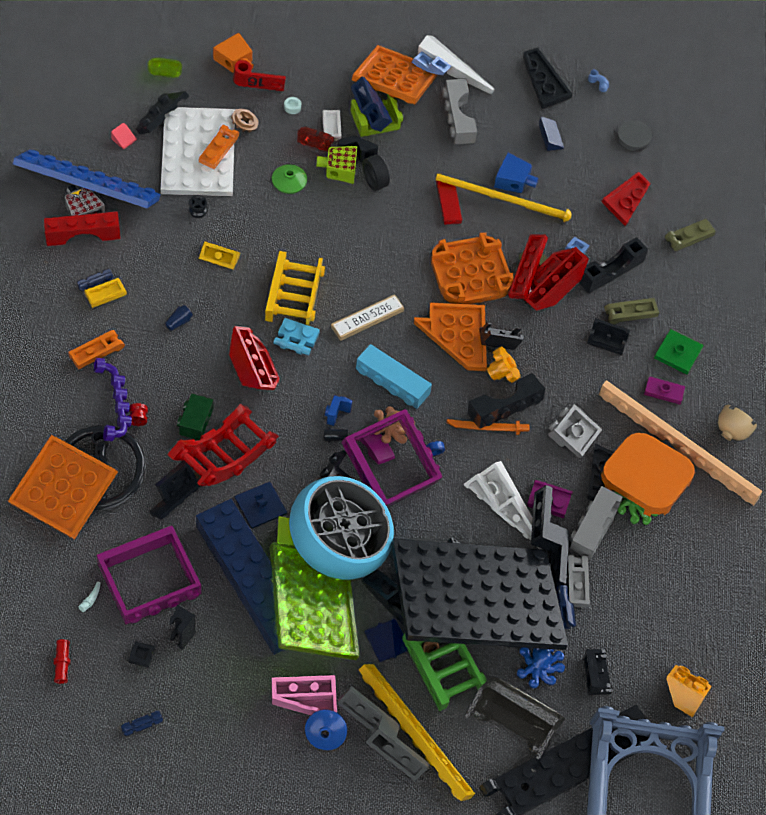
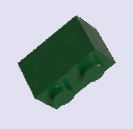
[177,393,214,440]

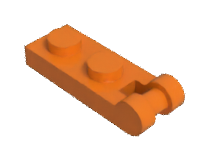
[199,124,239,169]
[68,330,125,370]

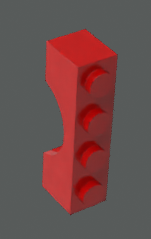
[44,211,120,246]

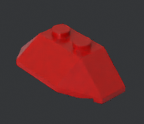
[524,247,589,311]
[229,326,280,390]

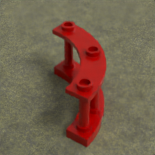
[167,404,279,486]

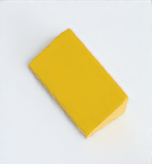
[199,241,240,270]

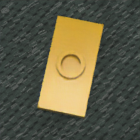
[84,278,127,308]

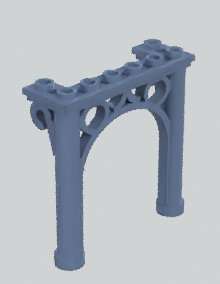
[587,706,724,815]

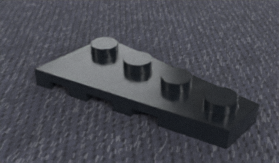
[523,47,572,109]

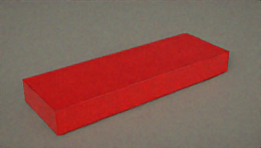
[436,177,462,225]

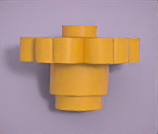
[487,346,521,383]

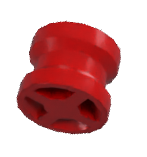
[129,403,148,426]

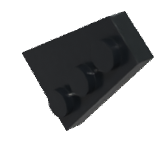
[135,91,189,134]
[587,443,614,501]

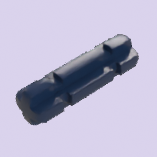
[77,269,113,291]
[121,711,163,736]

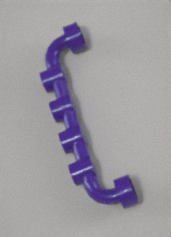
[94,358,132,442]

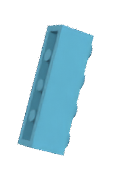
[356,344,432,409]

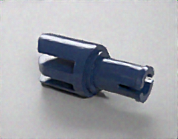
[555,585,576,629]

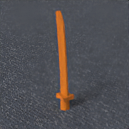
[447,419,530,435]

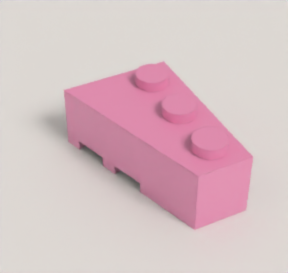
[271,675,337,715]

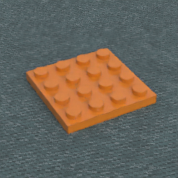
[352,45,437,104]
[8,434,118,540]

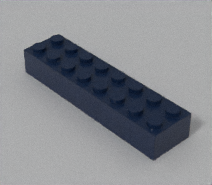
[196,499,311,655]

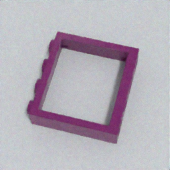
[341,409,443,507]
[97,525,202,625]

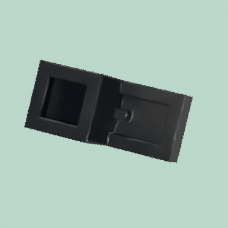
[337,136,378,162]

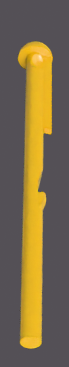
[436,173,572,222]

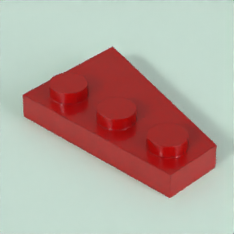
[601,172,651,227]

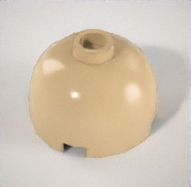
[718,405,757,441]

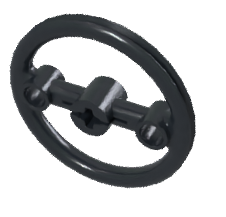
[64,425,146,511]

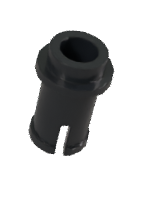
[324,427,348,443]

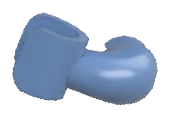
[588,69,609,92]

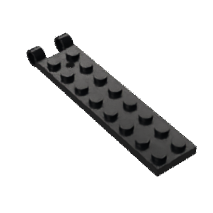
[479,704,660,815]

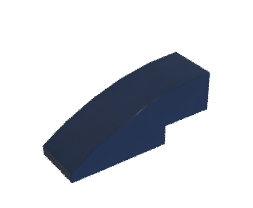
[351,76,392,132]

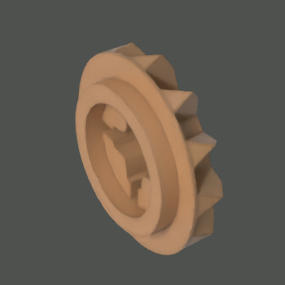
[231,109,258,133]

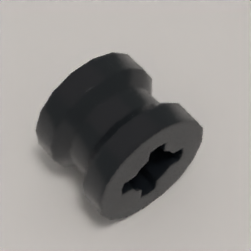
[189,195,207,218]

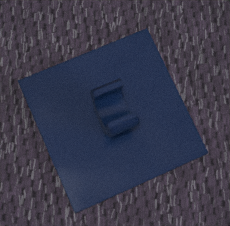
[234,481,287,529]

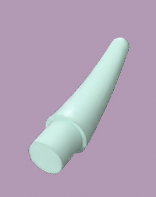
[78,581,100,612]

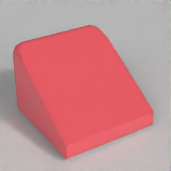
[111,123,137,150]

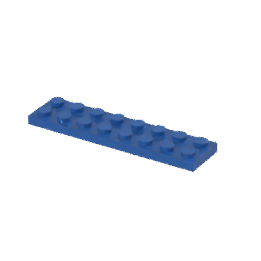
[13,150,161,208]

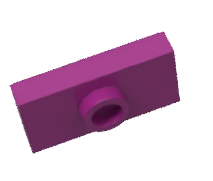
[644,376,685,405]

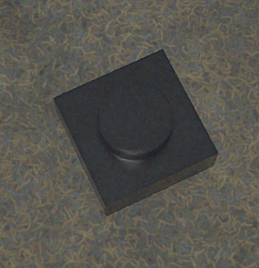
[128,641,155,668]

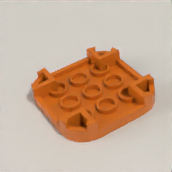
[431,233,513,304]
[601,433,695,516]

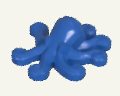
[517,648,565,688]

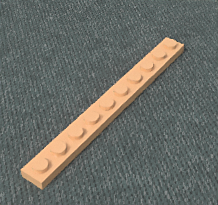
[599,380,763,506]

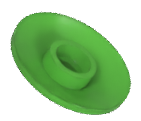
[272,164,307,194]

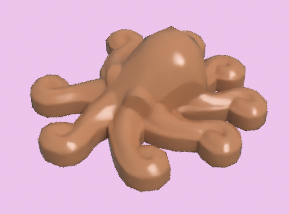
[374,406,415,444]

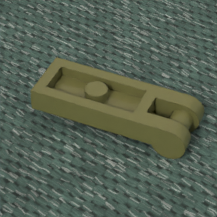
[664,219,716,251]
[604,298,659,325]

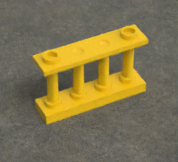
[265,251,325,326]

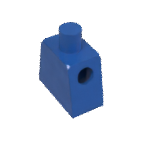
[494,153,539,193]

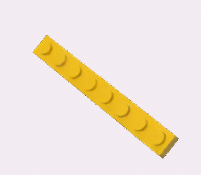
[359,664,475,801]

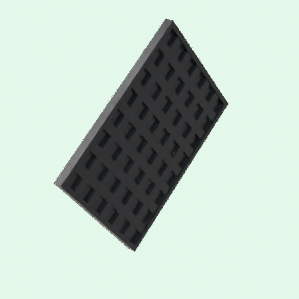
[391,538,568,650]

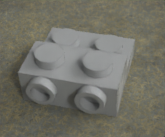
[548,404,602,458]

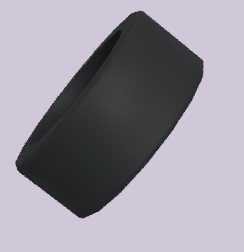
[362,154,390,191]

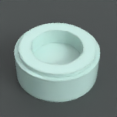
[284,97,301,114]

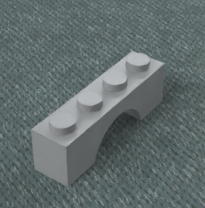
[442,79,477,144]

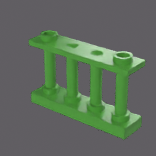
[402,632,487,711]

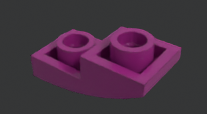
[360,433,395,465]

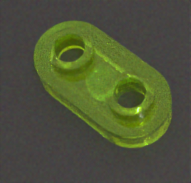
[148,57,182,77]

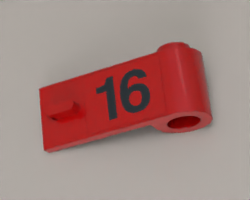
[233,60,286,91]

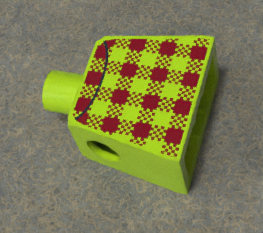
[316,146,357,184]

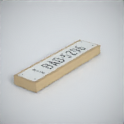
[331,294,404,341]

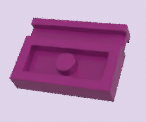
[527,480,573,518]

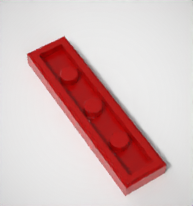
[508,234,548,299]

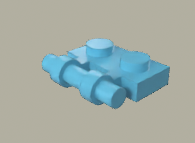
[273,318,320,356]

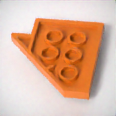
[414,303,487,371]

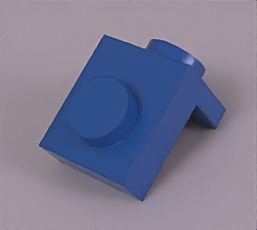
[325,395,352,426]

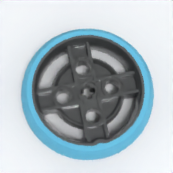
[289,476,394,580]

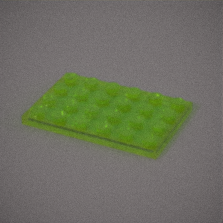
[270,542,360,660]

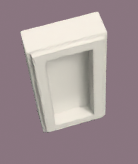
[322,110,341,141]

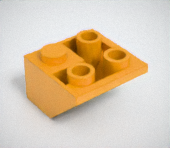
[666,665,712,717]

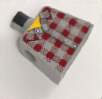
[64,185,105,216]

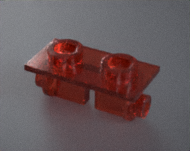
[297,126,335,152]

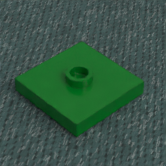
[654,329,704,375]

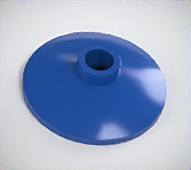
[305,709,347,750]

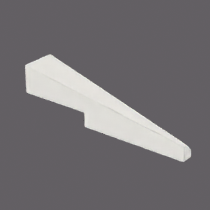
[418,35,494,95]
[464,461,541,549]

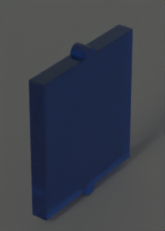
[364,619,408,663]

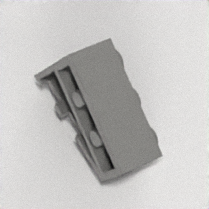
[569,486,623,560]

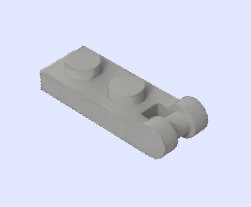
[567,555,590,607]

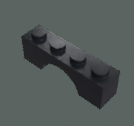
[579,237,648,294]
[467,373,545,429]

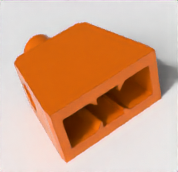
[213,33,254,73]

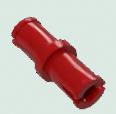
[53,639,70,684]

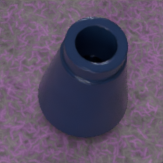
[165,305,193,331]

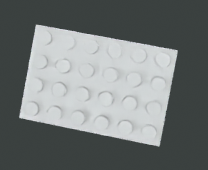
[161,107,235,196]

